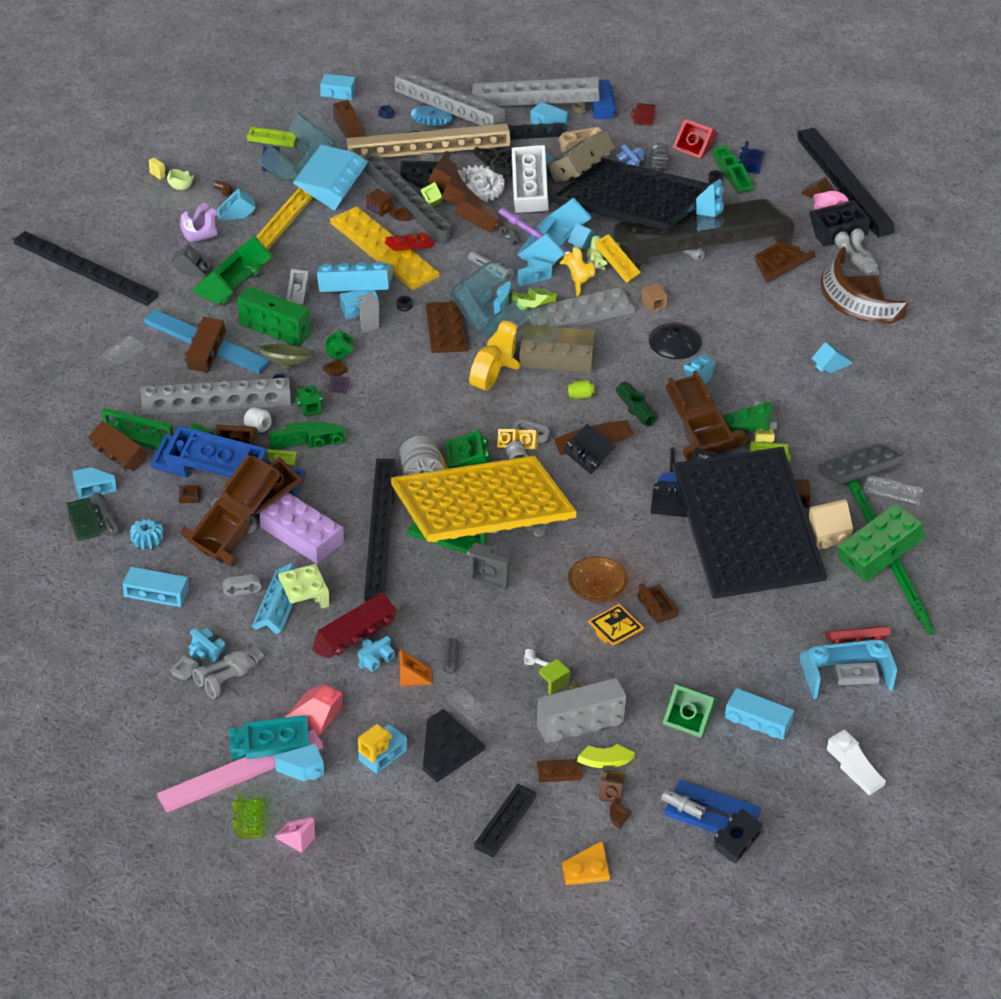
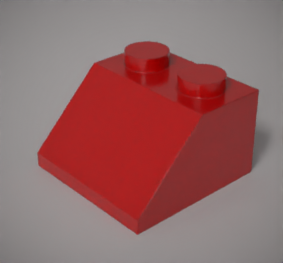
[672,119,718,159]

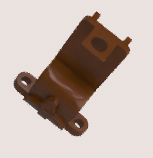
[666,370,748,461]
[180,455,280,567]

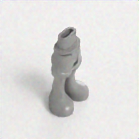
[834,228,879,276]
[192,646,264,699]

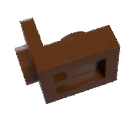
[599,770,625,803]

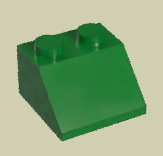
[662,684,719,738]

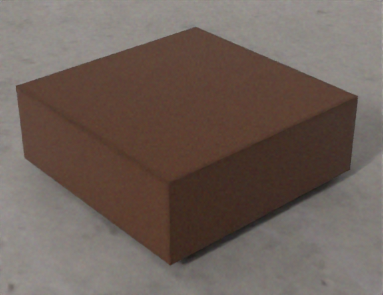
[322,359,348,379]
[179,486,200,503]

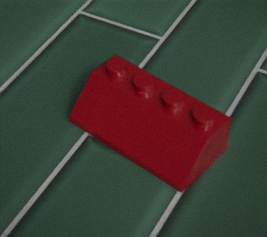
[312,592,397,659]

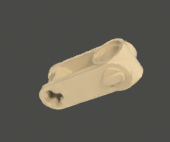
[559,127,602,153]

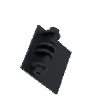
[563,424,615,474]
[650,482,687,517]

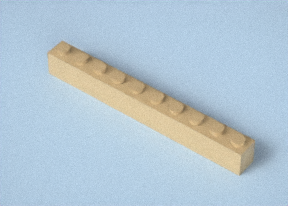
[346,124,510,159]

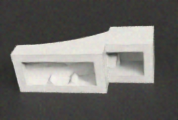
[827,729,886,795]

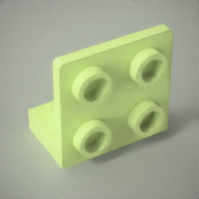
[278,564,329,608]

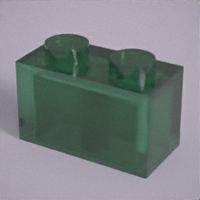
[66,497,103,542]

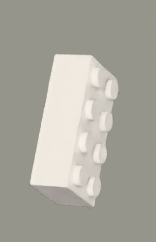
[512,145,549,213]

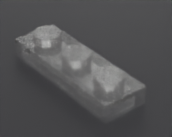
[863,475,924,506]

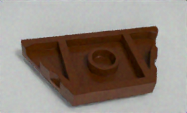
[755,242,815,283]

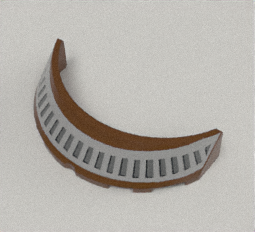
[821,246,908,324]

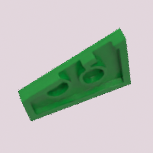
[722,401,774,432]

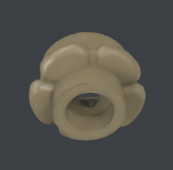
[571,102,587,115]

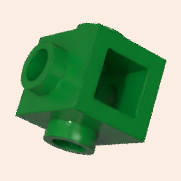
[325,329,354,361]
[295,385,323,416]

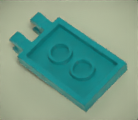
[229,715,310,760]

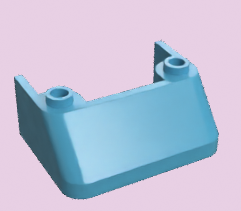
[517,197,592,266]
[800,640,897,699]

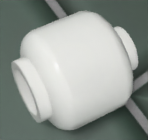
[244,407,272,433]

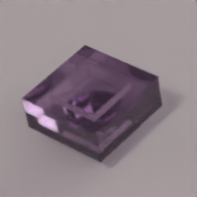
[328,376,349,394]

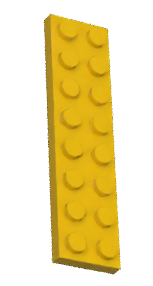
[330,206,440,290]

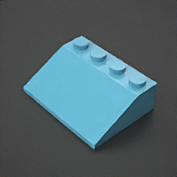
[293,145,368,210]
[317,262,394,292]

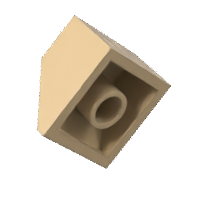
[808,499,853,549]

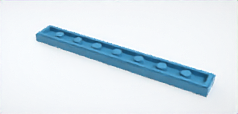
[144,309,270,374]

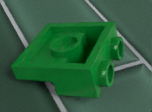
[445,429,491,469]

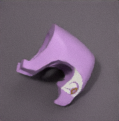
[180,202,218,243]

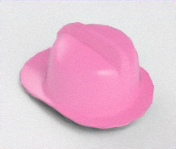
[813,191,849,210]

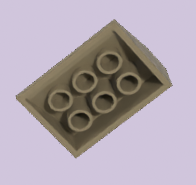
[520,325,595,373]

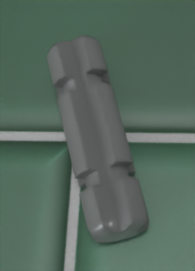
[444,638,458,673]

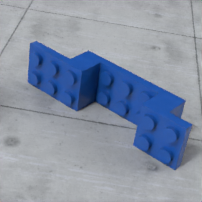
[151,426,306,497]

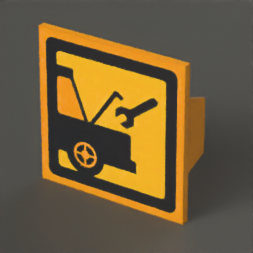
[588,604,644,646]

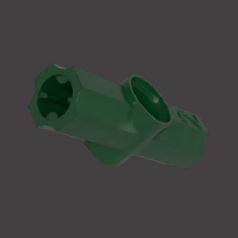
[616,381,657,427]

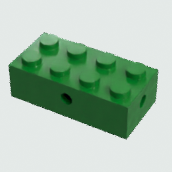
[237,286,311,346]
[838,503,924,582]

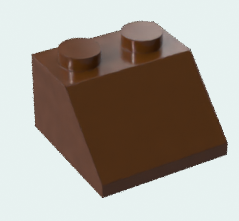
[216,424,259,446]

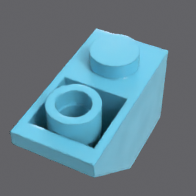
[696,179,724,217]
[683,355,716,384]

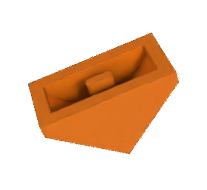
[399,650,432,686]

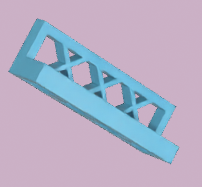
[251,563,298,634]

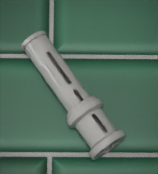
[468,251,514,283]

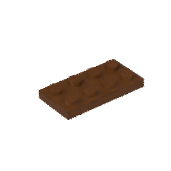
[426,301,467,353]

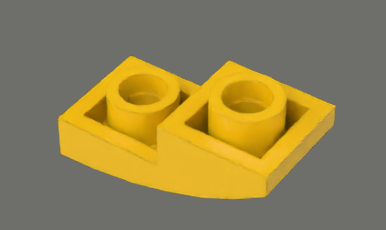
[497,429,538,450]

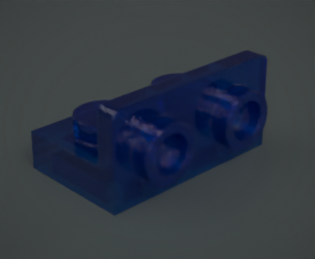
[738,141,764,174]

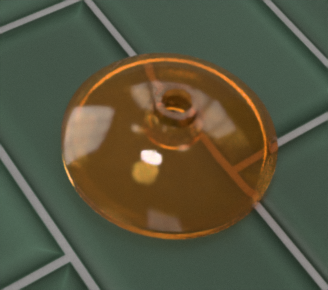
[568,556,628,602]

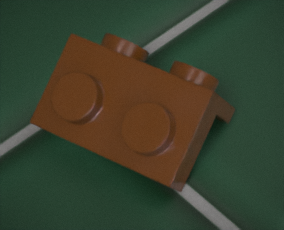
[637,583,679,623]

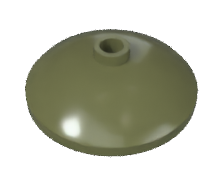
[260,344,314,369]

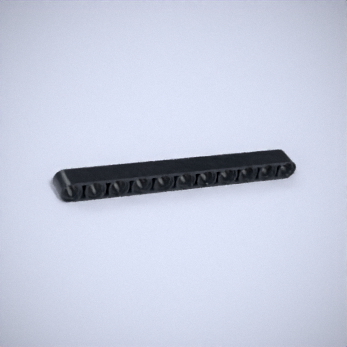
[797,127,895,237]

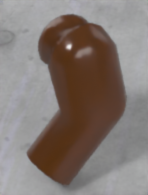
[214,180,233,197]

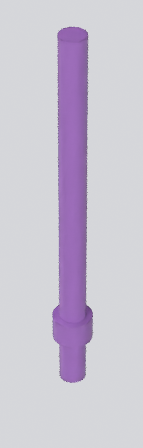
[498,207,586,263]

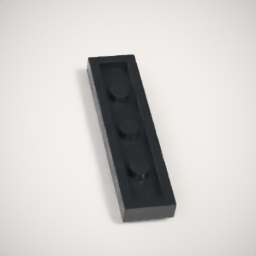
[474,784,537,858]

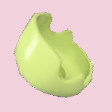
[167,169,194,191]

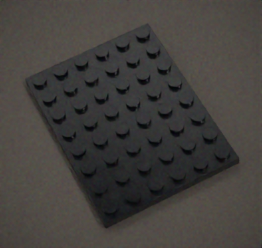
[550,158,711,231]
[672,447,827,599]

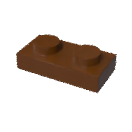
[537,759,582,782]

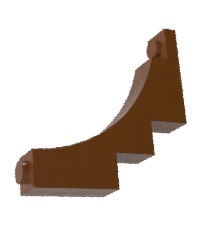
[428,150,501,233]

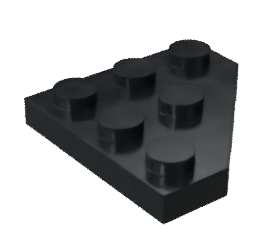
[474,147,513,176]
[400,160,444,195]
[423,709,485,783]

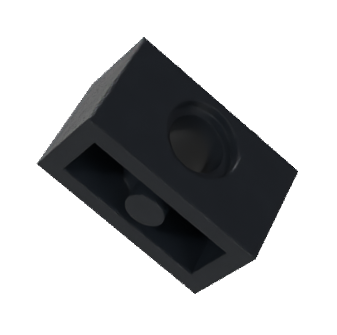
[714,809,763,864]

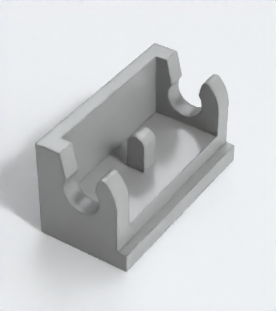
[357,292,379,334]

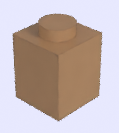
[641,283,667,312]

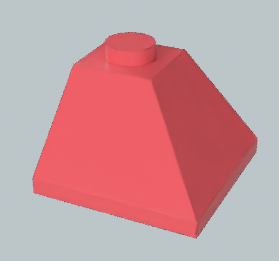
[285,684,343,736]

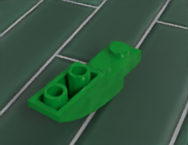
[269,422,346,450]

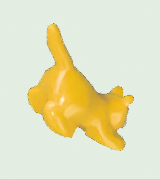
[560,246,595,297]

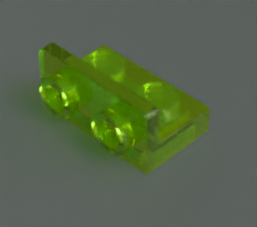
[233,792,265,839]

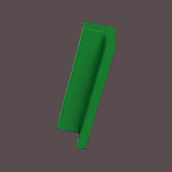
[102,408,174,450]
[407,520,487,554]

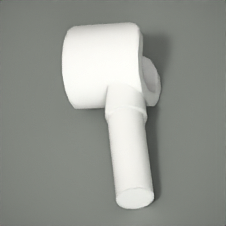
[524,649,549,666]

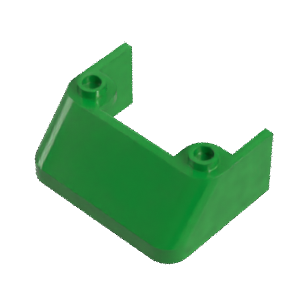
[191,235,273,304]

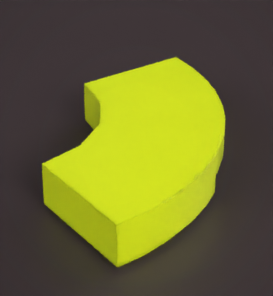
[577,744,635,768]

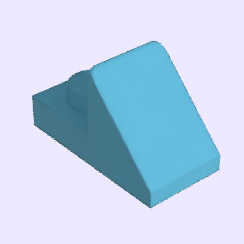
[518,258,552,286]

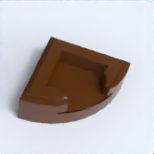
[390,207,412,221]
[610,801,632,829]

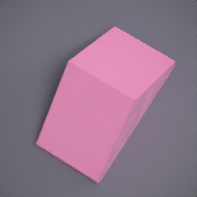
[275,817,315,853]

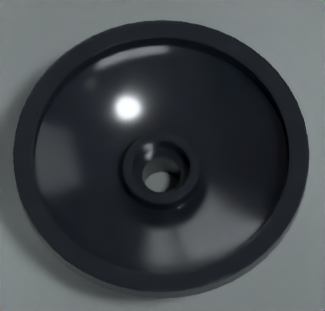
[649,322,702,359]

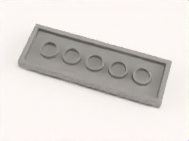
[524,287,635,328]

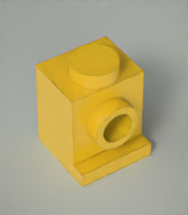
[358,724,392,763]

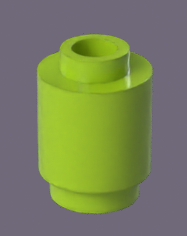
[568,380,595,400]

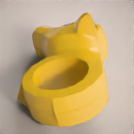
[469,321,521,392]

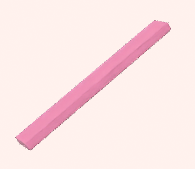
[157,729,323,813]

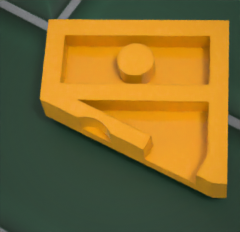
[562,842,610,885]

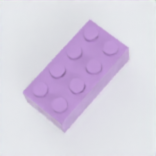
[260,492,344,564]

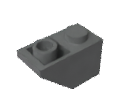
[170,244,213,278]

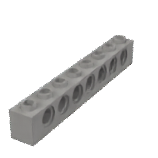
[395,71,505,126]
[472,77,600,106]
[141,378,291,415]

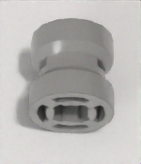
[506,441,528,459]

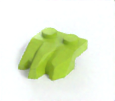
[510,287,558,310]

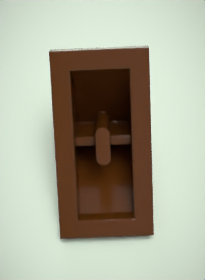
[801,177,834,199]

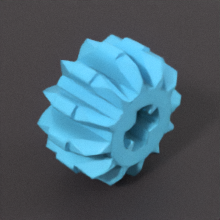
[130,518,164,550]

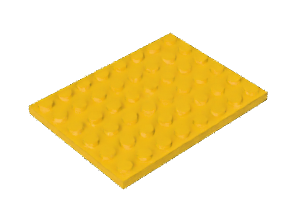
[391,456,576,542]

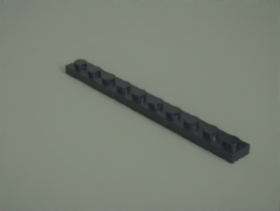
[406,122,567,140]
[14,231,158,306]
[364,459,395,601]

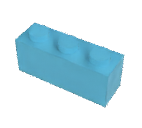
[122,567,189,607]
[725,688,794,740]

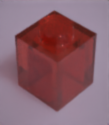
[631,103,656,126]

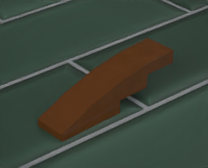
[554,420,634,455]

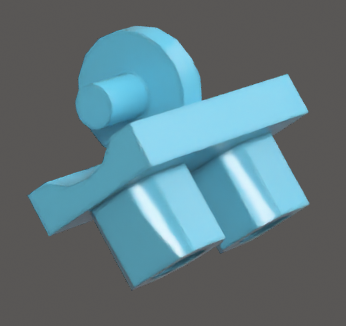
[189,628,226,664]
[358,636,395,672]

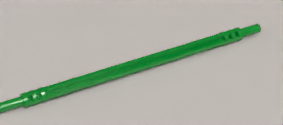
[847,479,934,634]

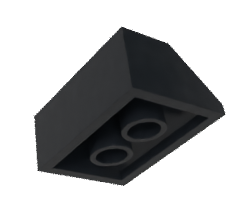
[809,200,870,246]

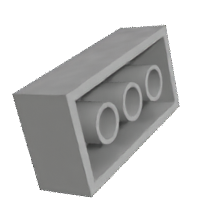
[537,678,626,743]

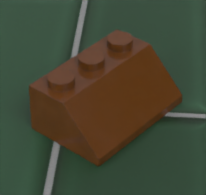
[253,457,303,514]

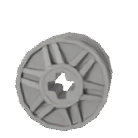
[399,436,443,475]

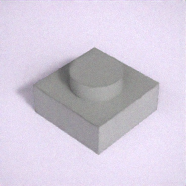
[169,656,199,681]

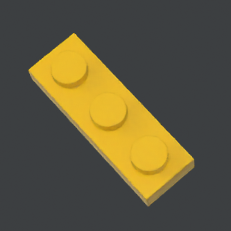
[594,234,641,283]

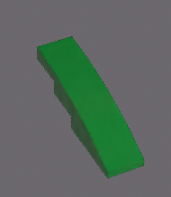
[712,145,754,193]

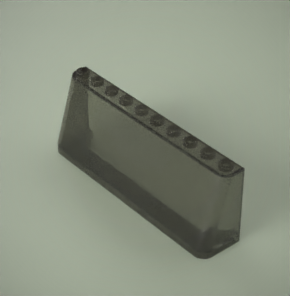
[613,198,794,271]

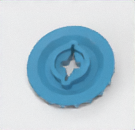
[411,105,452,125]

